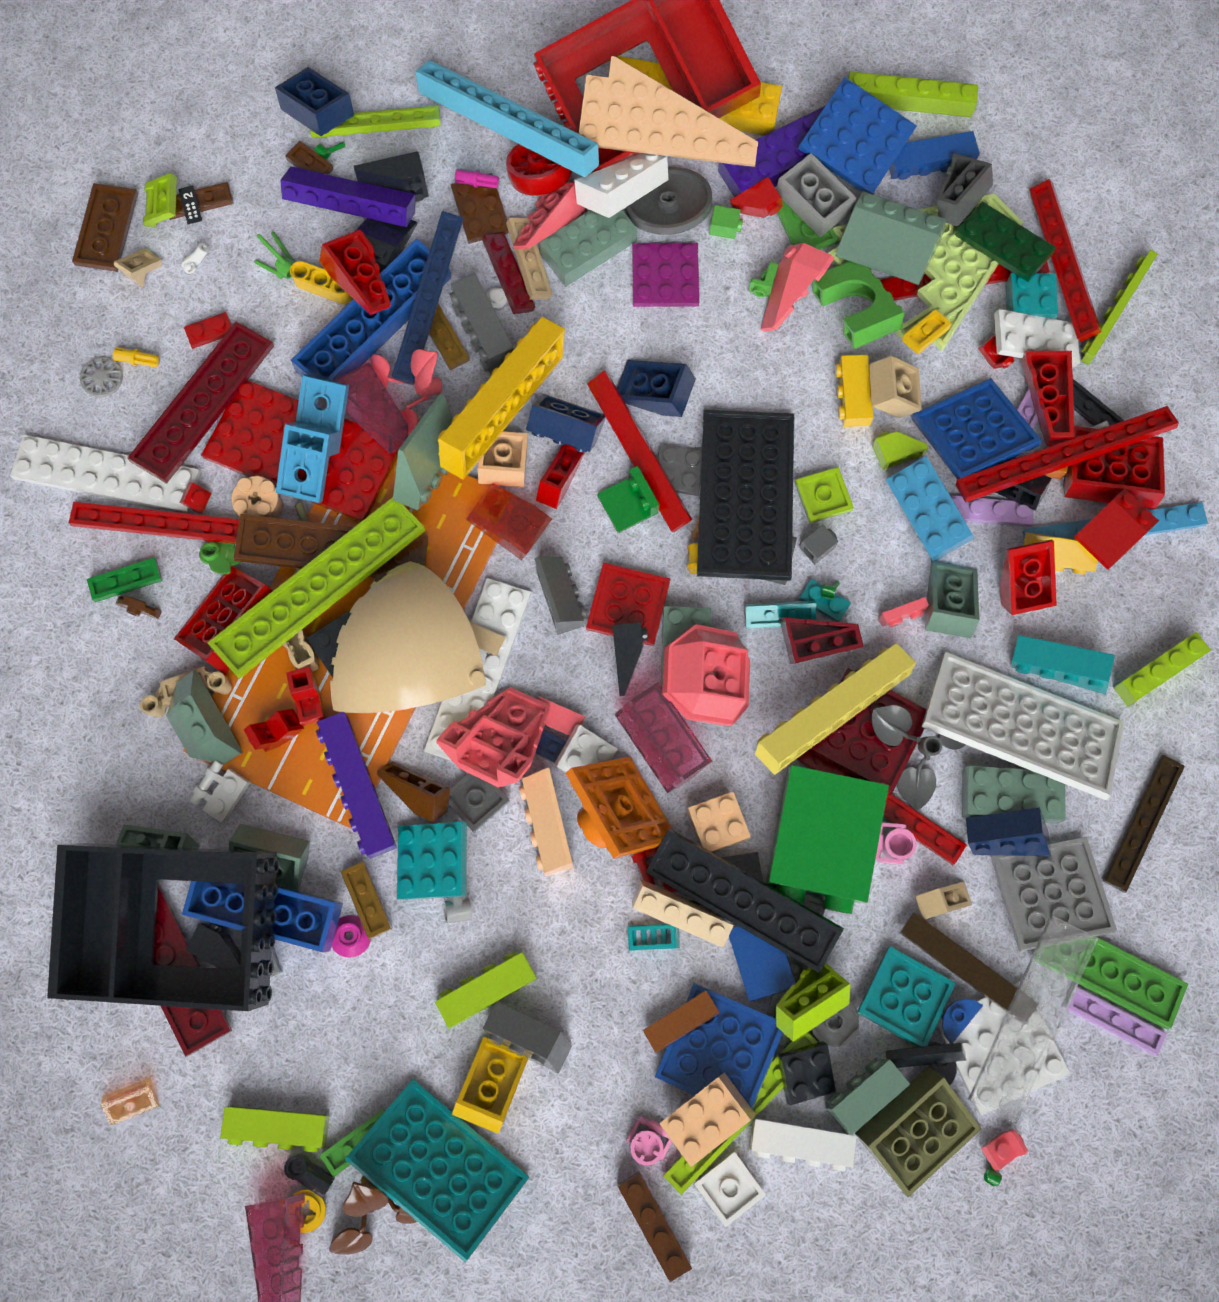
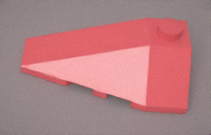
[513,182,586,249]
[761,243,834,332]

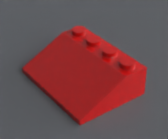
[1064,426,1165,509]
[174,566,273,675]

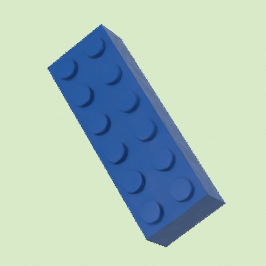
[182,881,343,952]

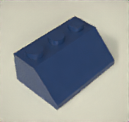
[526,394,606,452]

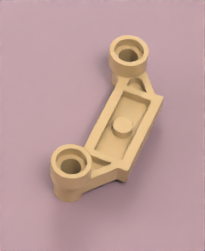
[140,666,232,718]

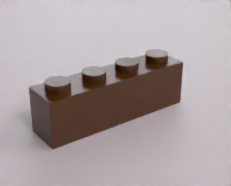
[617,1171,692,1282]

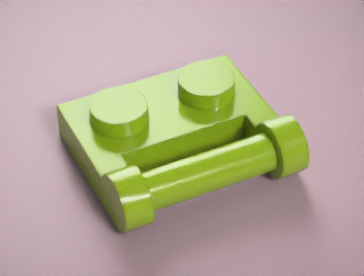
[143,173,177,227]

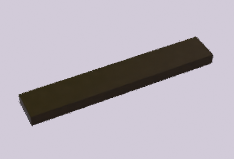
[1103,755,1185,893]
[899,913,1039,1024]

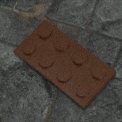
[72,183,138,272]

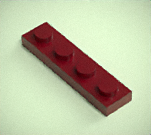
[482,233,535,314]

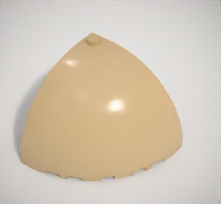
[330,561,486,713]

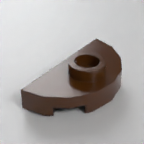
[115,596,162,619]

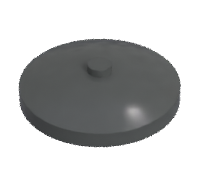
[625,167,713,235]

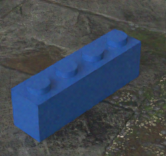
[889,131,980,180]

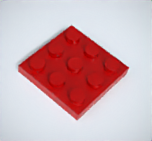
[586,563,671,646]

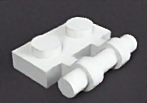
[189,760,250,823]

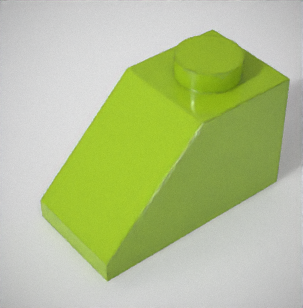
[872,431,928,470]

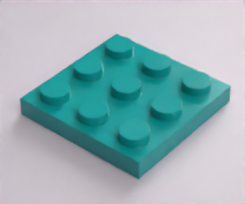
[397,821,467,900]
[856,946,956,1047]

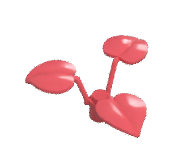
[369,349,442,442]

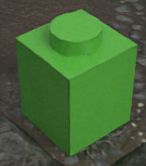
[709,205,743,239]

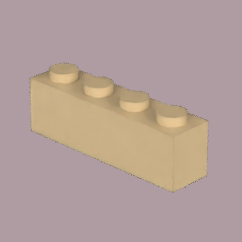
[632,879,734,948]

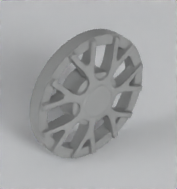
[80,357,123,398]

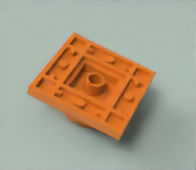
[565,756,673,859]

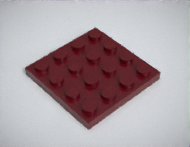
[808,668,927,795]

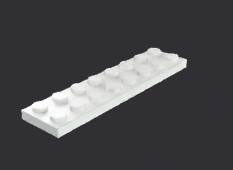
[10,434,201,514]
[424,578,531,762]

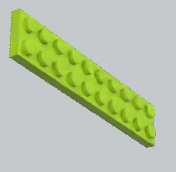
[208,497,425,679]

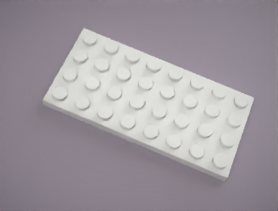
[922,652,1124,800]

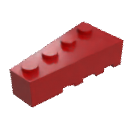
[1021,351,1075,447]

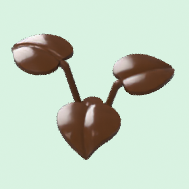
[329,1176,417,1255]

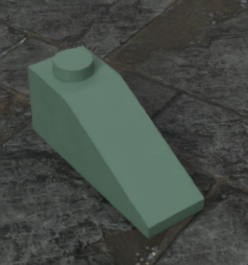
[115,824,200,848]

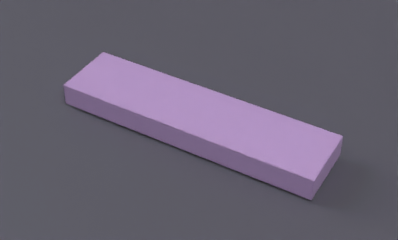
[1064,986,1167,1056]

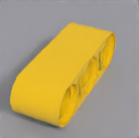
[290,261,353,304]

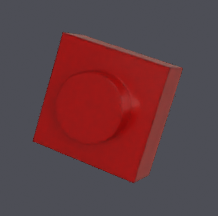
[179,482,212,514]

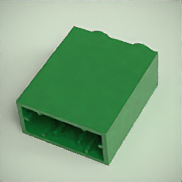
[766,765,889,914]

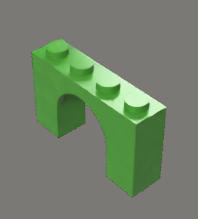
[812,261,904,349]

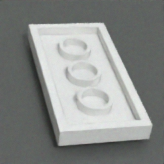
[994,309,1080,367]

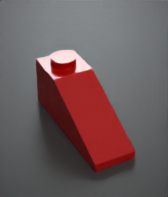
[536,444,585,509]

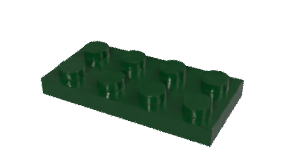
[955,201,1056,282]

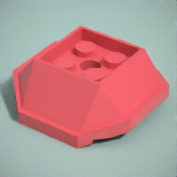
[662,624,750,726]

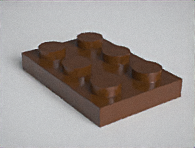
[450,173,509,244]

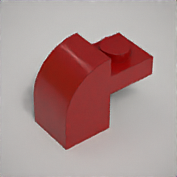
[286,666,325,726]
[244,709,304,752]

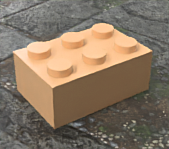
[659,1072,756,1167]

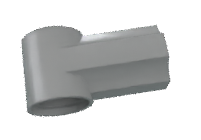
[444,894,472,923]

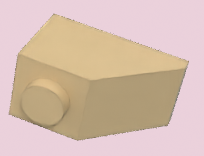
[915,882,972,920]

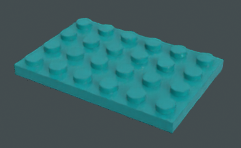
[345,1079,530,1263]

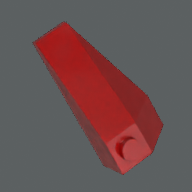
[319,230,391,315]

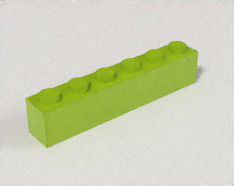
[848,71,978,118]

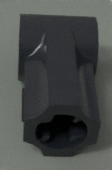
[284,1153,335,1198]

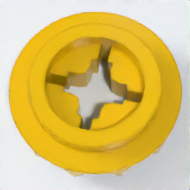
[285,1190,326,1233]

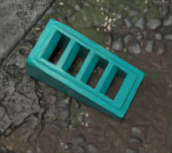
[628,924,680,951]

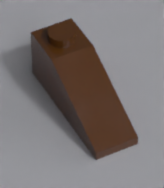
[377,761,450,822]

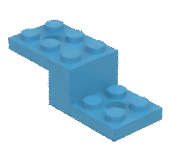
[276,375,349,503]

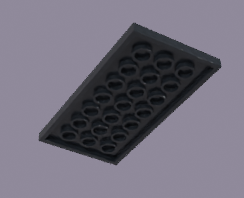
[697,410,794,581]

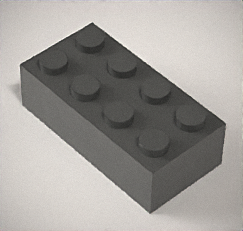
[449,273,514,375]

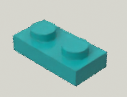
[799,579,851,622]

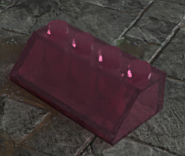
[614,682,713,793]

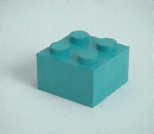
[1005,273,1058,319]

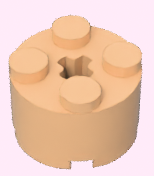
[231,476,283,518]

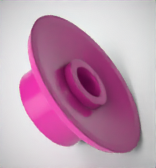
[332,915,371,958]

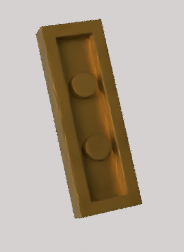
[429,304,470,370]
[340,861,392,940]

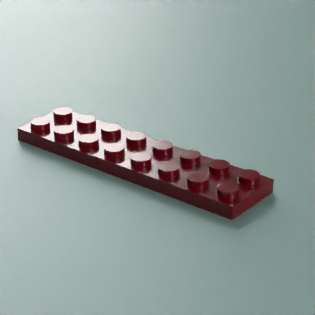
[127,321,274,484]
[154,883,232,1057]

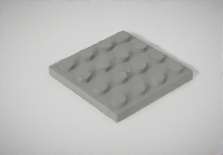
[991,837,1117,952]

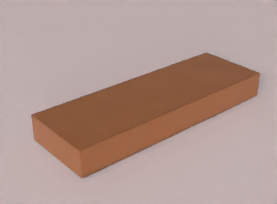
[643,991,720,1053]

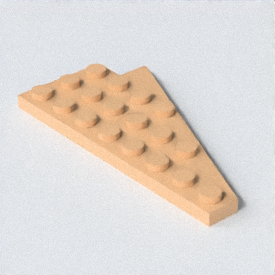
[579,56,758,167]

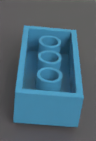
[886,456,975,562]

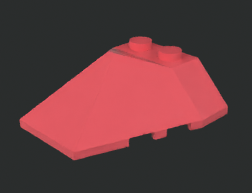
[436,687,550,788]

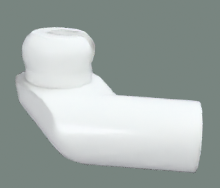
[182,243,209,274]

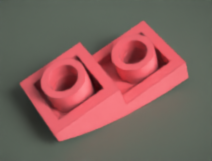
[538,697,585,736]

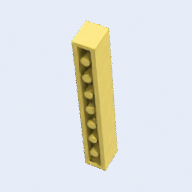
[755,643,916,775]

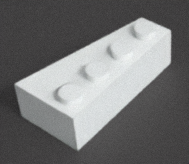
[575,153,669,218]

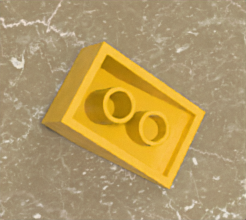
[452,1037,528,1134]

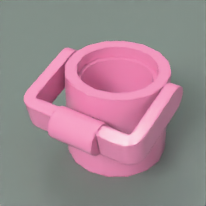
[876,823,917,864]
[626,1116,672,1166]

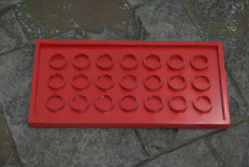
[201,380,403,522]

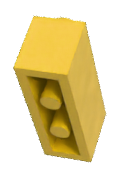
[835,355,874,427]
[1023,532,1098,575]

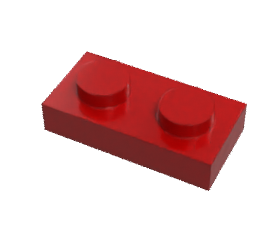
[184,312,232,349]

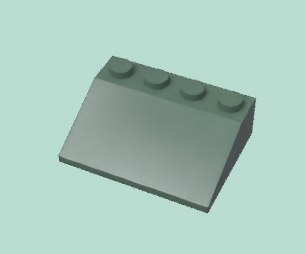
[835,192,947,285]
[393,394,453,510]

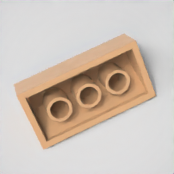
[519,768,573,875]

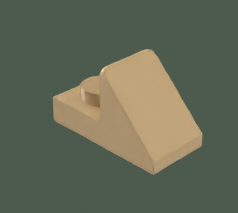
[114,248,162,287]

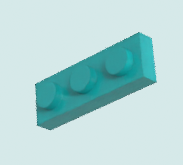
[745,600,816,629]

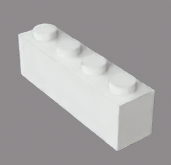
[749,1118,857,1171]

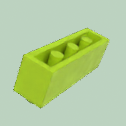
[1114,631,1211,707]
[435,951,537,1029]
[220,1106,330,1152]

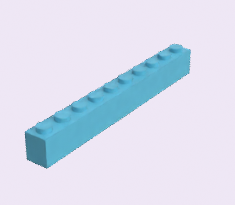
[415,60,599,177]

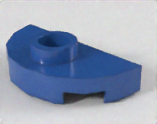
[942,999,983,1043]

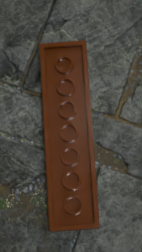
[234,514,428,577]

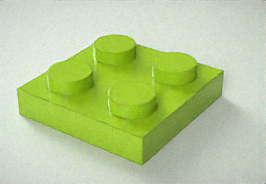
[795,467,854,524]

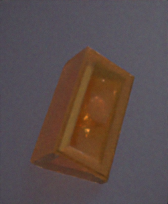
[101,1078,159,1125]

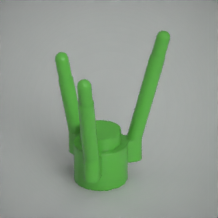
[255,232,296,279]

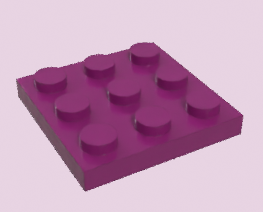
[632,243,700,307]

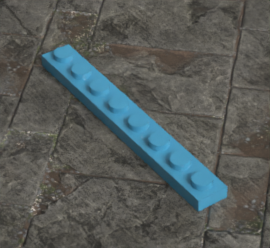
[1022,502,1208,539]

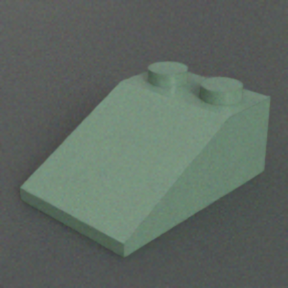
[925,561,980,638]

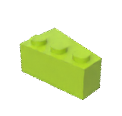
[776,963,850,1042]

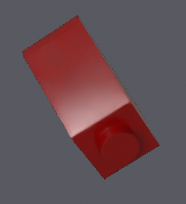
[730,177,783,218]

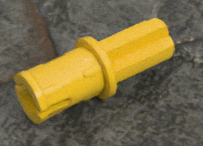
[113,346,160,367]

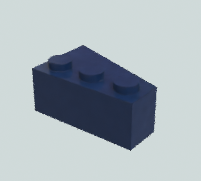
[966,807,1051,857]

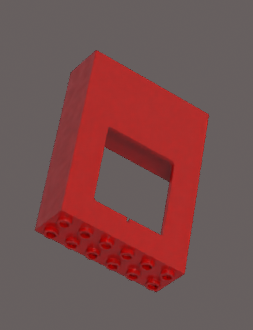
[533,0,761,174]

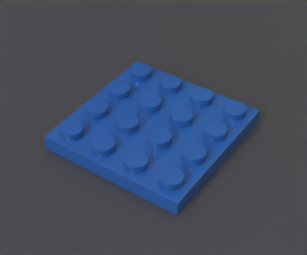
[798,77,917,195]
[912,378,1041,479]
[655,983,783,1109]

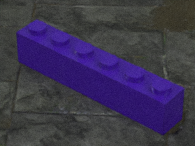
[280,166,415,227]
[316,712,397,859]

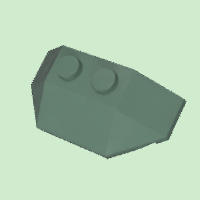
[166,670,243,765]

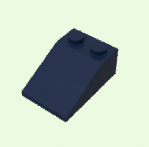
[617,360,696,417]

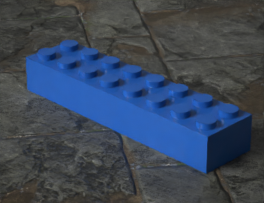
[291,238,451,384]

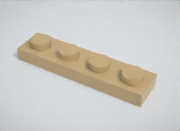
[506,218,553,300]

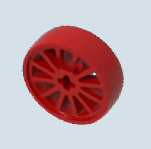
[506,144,572,196]

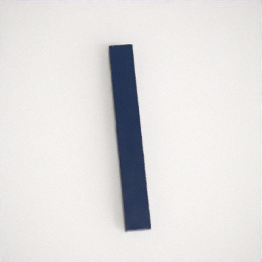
[391,211,464,385]

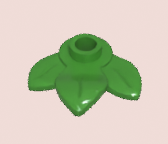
[199,542,241,575]

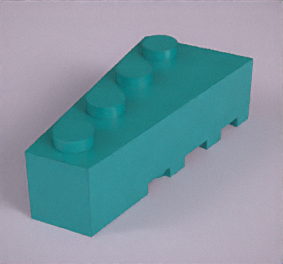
[1012,635,1115,695]

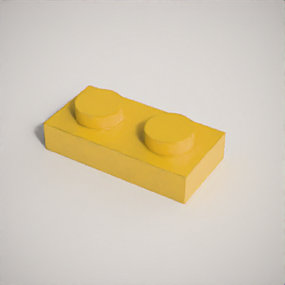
[902,309,952,355]

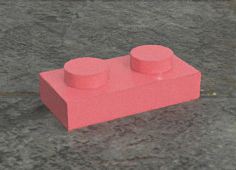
[878,597,929,628]

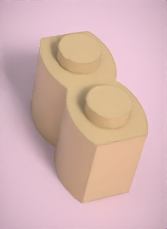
[283,630,319,672]

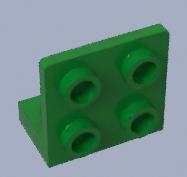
[597,466,659,533]

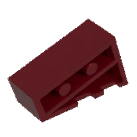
[779,617,864,664]

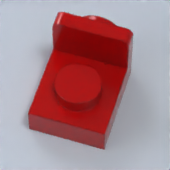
[978,333,1015,369]

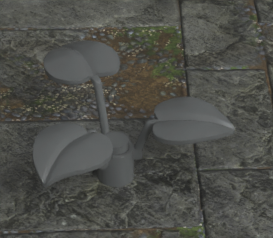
[872,705,966,810]

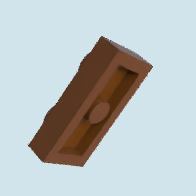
[285,141,334,175]

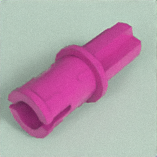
[455,168,499,188]

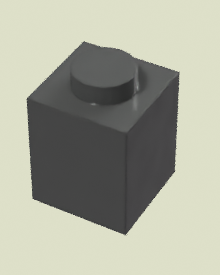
[800,525,838,565]

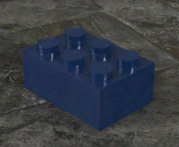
[275,67,354,136]

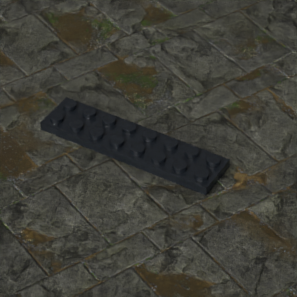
[646,829,844,973]

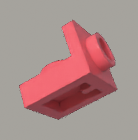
[981,1129,1028,1171]

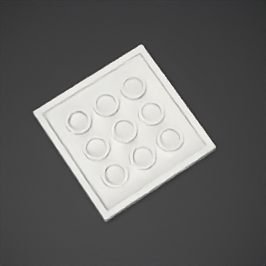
[937,980,1070,1115]

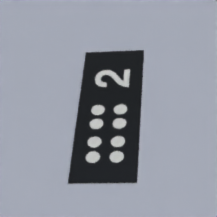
[178,185,202,225]

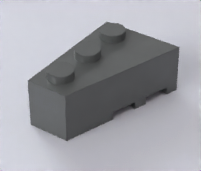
[937,153,993,226]
[482,1002,572,1074]

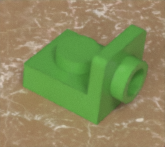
[749,262,779,297]

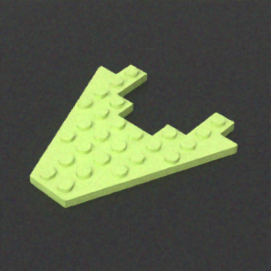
[828,194,1023,351]

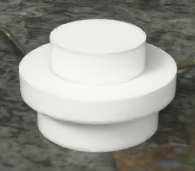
[486,288,507,309]

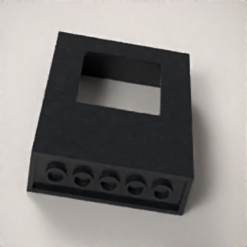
[47,843,279,1012]

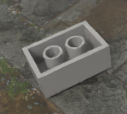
[776,153,856,237]

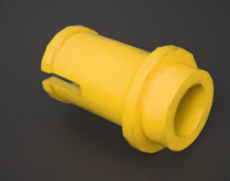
[687,543,698,574]

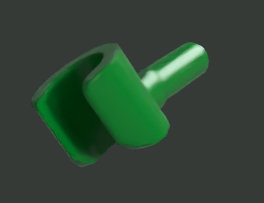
[314,142,345,160]
[821,581,840,600]
[984,1164,1002,1187]

